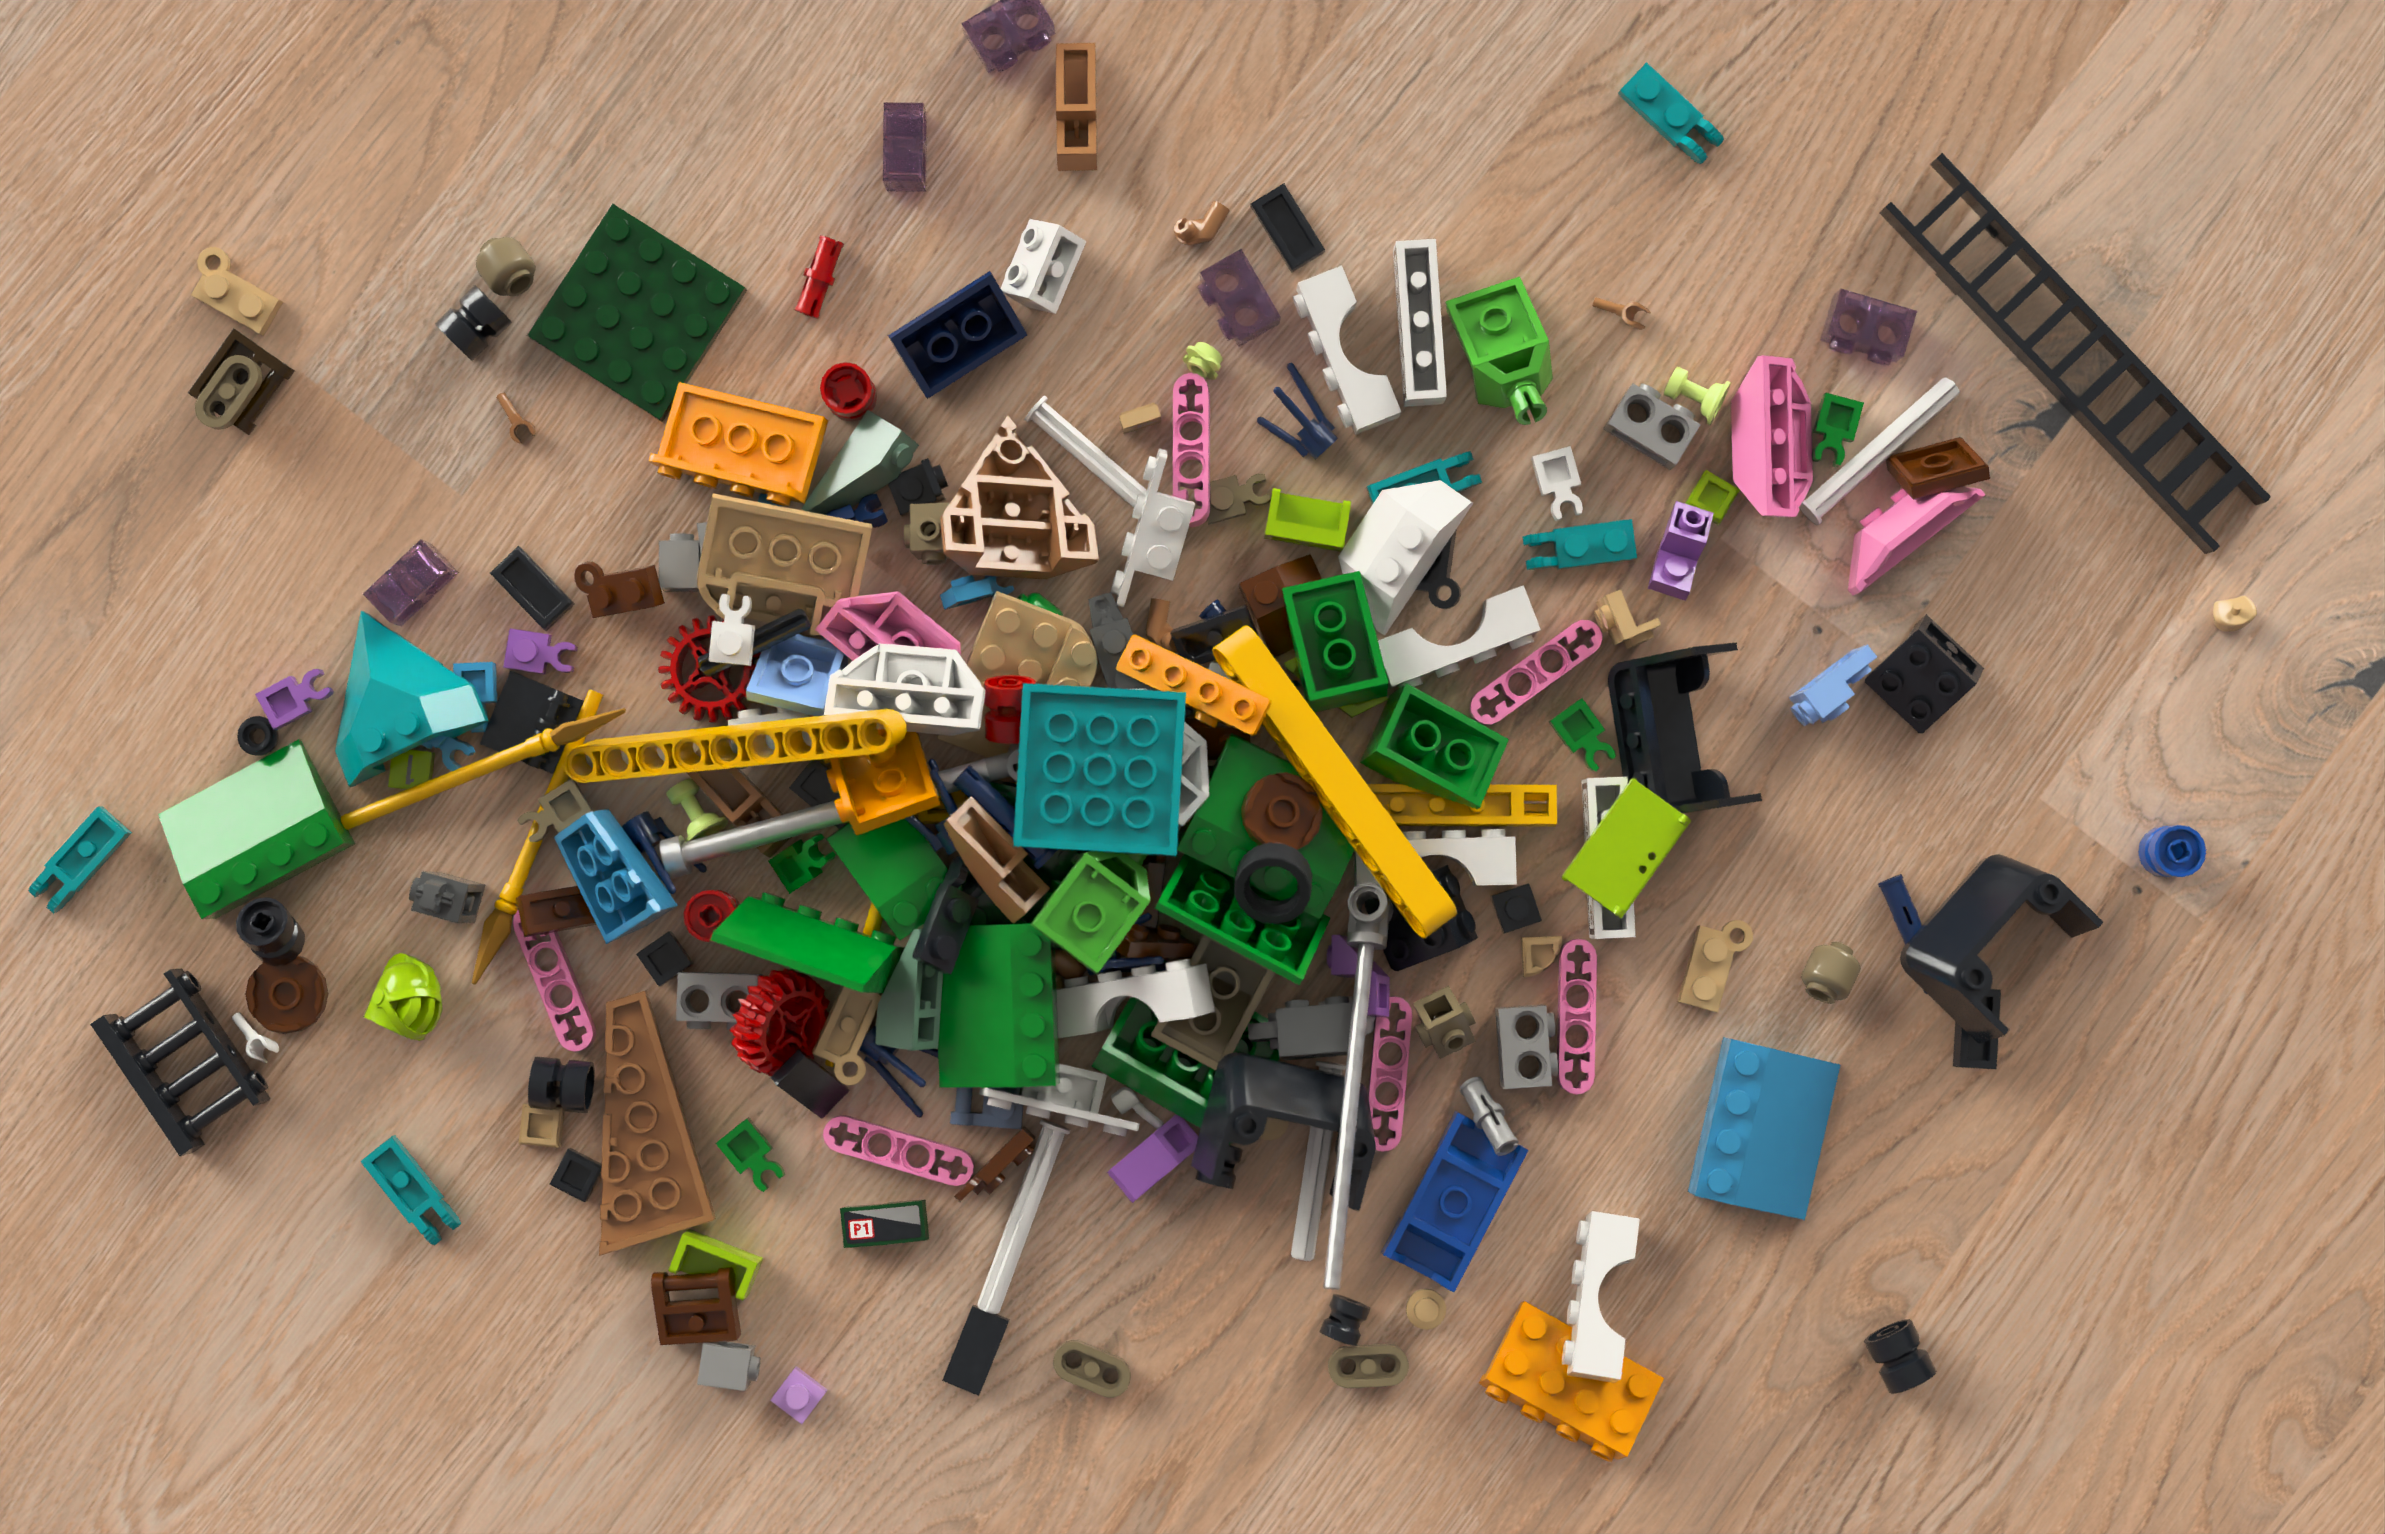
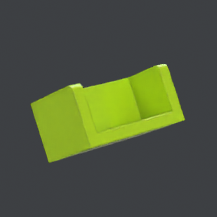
[1264,488,1351,552]
[668,1229,763,1301]

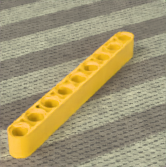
[1212,625,1457,938]
[564,709,906,783]

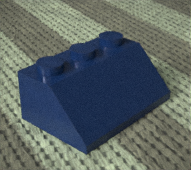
[888,271,1027,399]

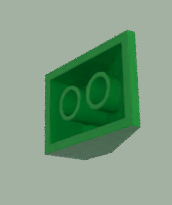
[1282,571,1389,713]
[1360,683,1509,809]
[826,819,963,941]

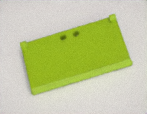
[1561,778,1691,919]

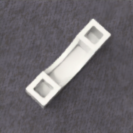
[1293,265,1401,435]
[1378,585,1541,689]
[1354,829,1517,888]
[1057,959,1215,1038]
[1562,1211,1639,1383]

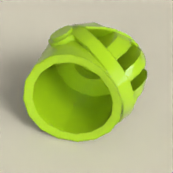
[363,953,443,1041]

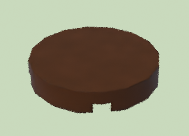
[1241,772,1323,850]
[245,956,328,1034]

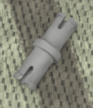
[1460,1077,1519,1156]

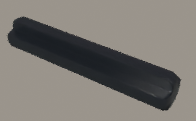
[697,609,811,677]

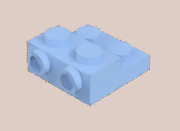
[746,634,848,716]
[1789,644,1877,726]

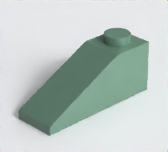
[801,410,919,515]
[875,929,943,1051]

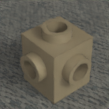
[904,502,949,565]
[1413,986,1476,1059]

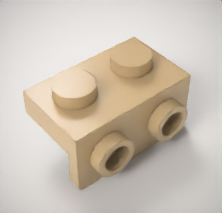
[1594,589,1661,649]

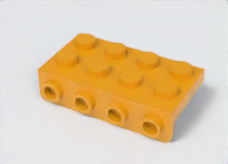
[648,382,829,507]
[810,715,940,836]
[1479,1301,1664,1462]

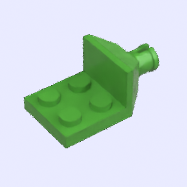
[1445,276,1553,425]
[1031,851,1150,974]

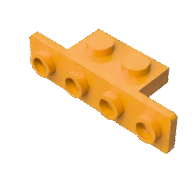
[1116,635,1272,736]

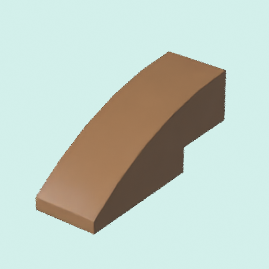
[1056,43,1097,171]
[687,748,792,858]
[943,796,1050,924]

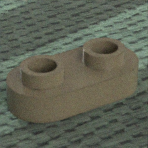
[195,355,263,430]
[1053,1340,1131,1398]
[1328,1344,1409,1388]

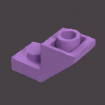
[1648,501,1714,601]
[1327,935,1390,1017]
[1107,1115,1198,1203]

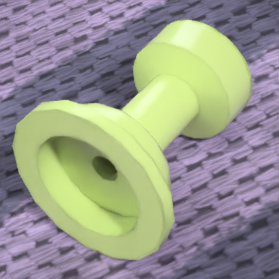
[1663,366,1731,425]
[666,778,729,842]

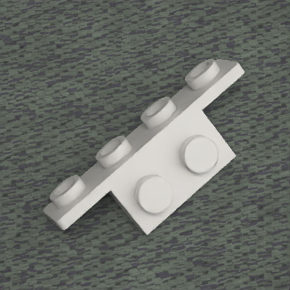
[1110,449,1195,607]
[979,1064,1140,1137]

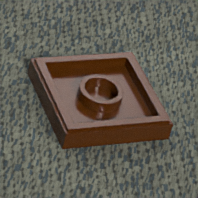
[1886,437,1990,500]

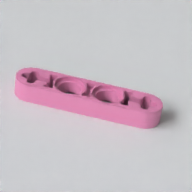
[1173,373,1210,528]
[1469,620,1602,725]
[513,911,596,1052]
[1557,939,1597,1095]
[1368,996,1412,1152]
[823,1115,975,1186]

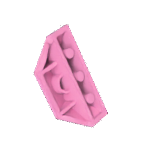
[1731,355,1813,518]
[1848,487,1985,596]
[815,591,961,661]

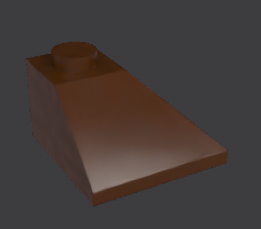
[1239,554,1322,657]

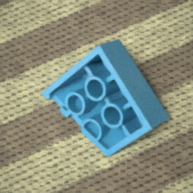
[554,809,678,944]

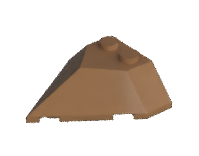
[940,416,1099,579]

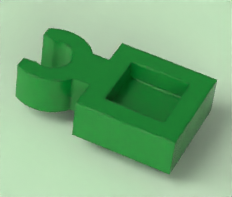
[1812,393,1864,467]
[1549,698,1616,772]
[768,834,836,894]
[716,1117,785,1192]

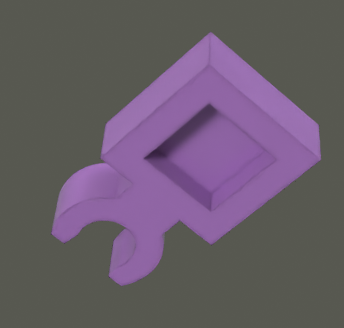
[503,628,578,674]
[255,669,334,730]

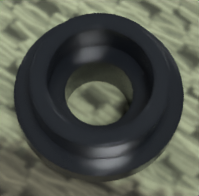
[237,716,279,756]

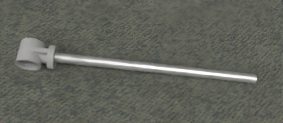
[1323,882,1393,1290]

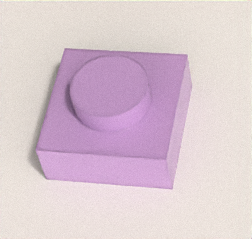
[770,1366,827,1424]

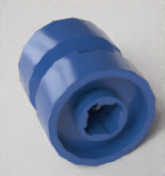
[2138,825,2206,878]

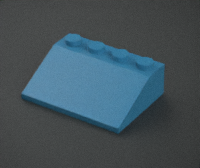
[1688,1037,1840,1220]

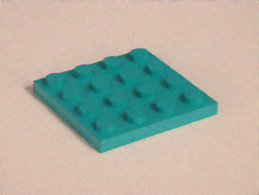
[1013,683,1186,856]

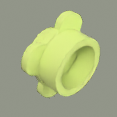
[1183,342,1223,380]

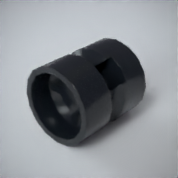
[435,285,512,361]
[236,897,305,966]
[528,1056,595,1113]
[1864,1319,1937,1394]

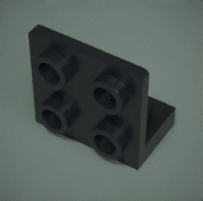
[1865,614,1984,734]

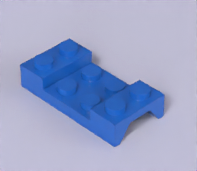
[1381,1111,1529,1292]

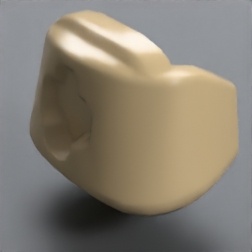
[2213,596,2257,632]

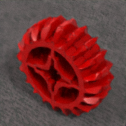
[658,615,761,723]
[730,968,830,1076]

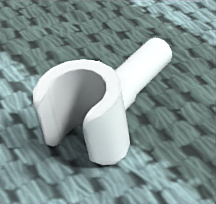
[232,1012,279,1063]
[1111,1087,1163,1130]

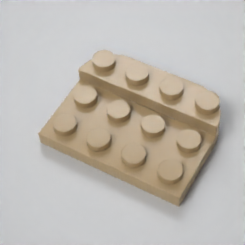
[697,494,872,635]
[937,591,1097,758]

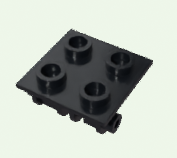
[480,671,584,774]

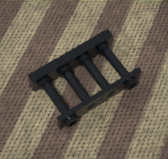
[90,968,271,1156]

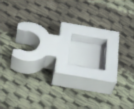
[1531,446,1583,521]
[709,594,755,666]

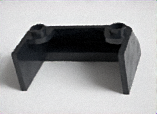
[1608,642,1762,813]
[1900,854,2104,1044]
[1191,1052,1376,1211]

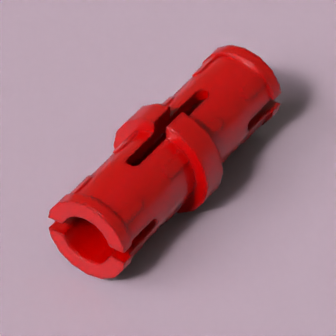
[794,235,844,319]

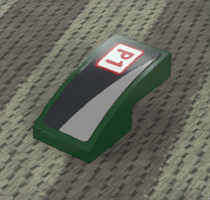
[840,1200,929,1248]

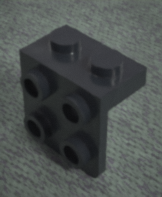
[1365,865,1478,971]

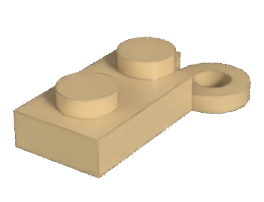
[191,247,283,336]
[1677,920,1753,1013]
[812,986,882,1086]

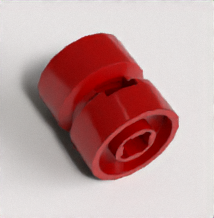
[820,362,877,422]
[984,675,1036,744]
[684,890,740,942]

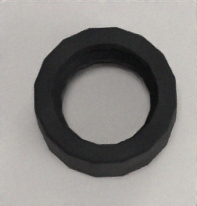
[1234,843,1313,924]

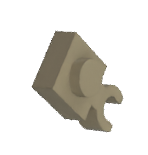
[1198,474,1271,525]
[517,779,594,842]

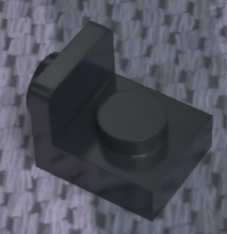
[888,458,949,516]

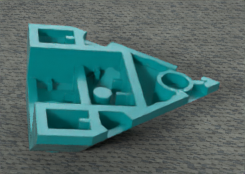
[335,611,488,787]

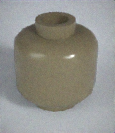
[476,237,536,297]
[1801,942,1861,1004]

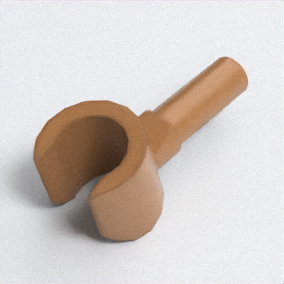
[1593,297,1651,330]
[496,392,536,444]

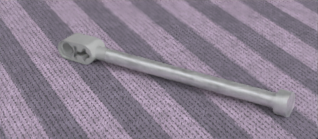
[660,743,1019,879]

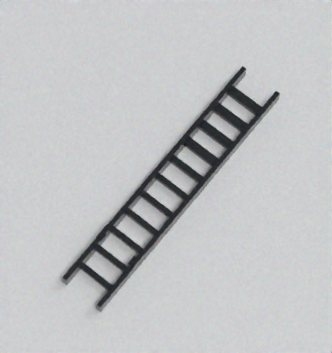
[1879,153,2271,554]

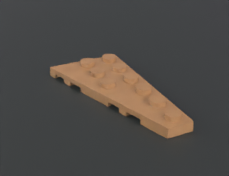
[599,990,716,1256]

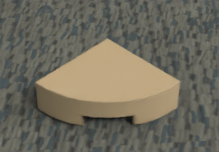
[1521,936,1562,977]

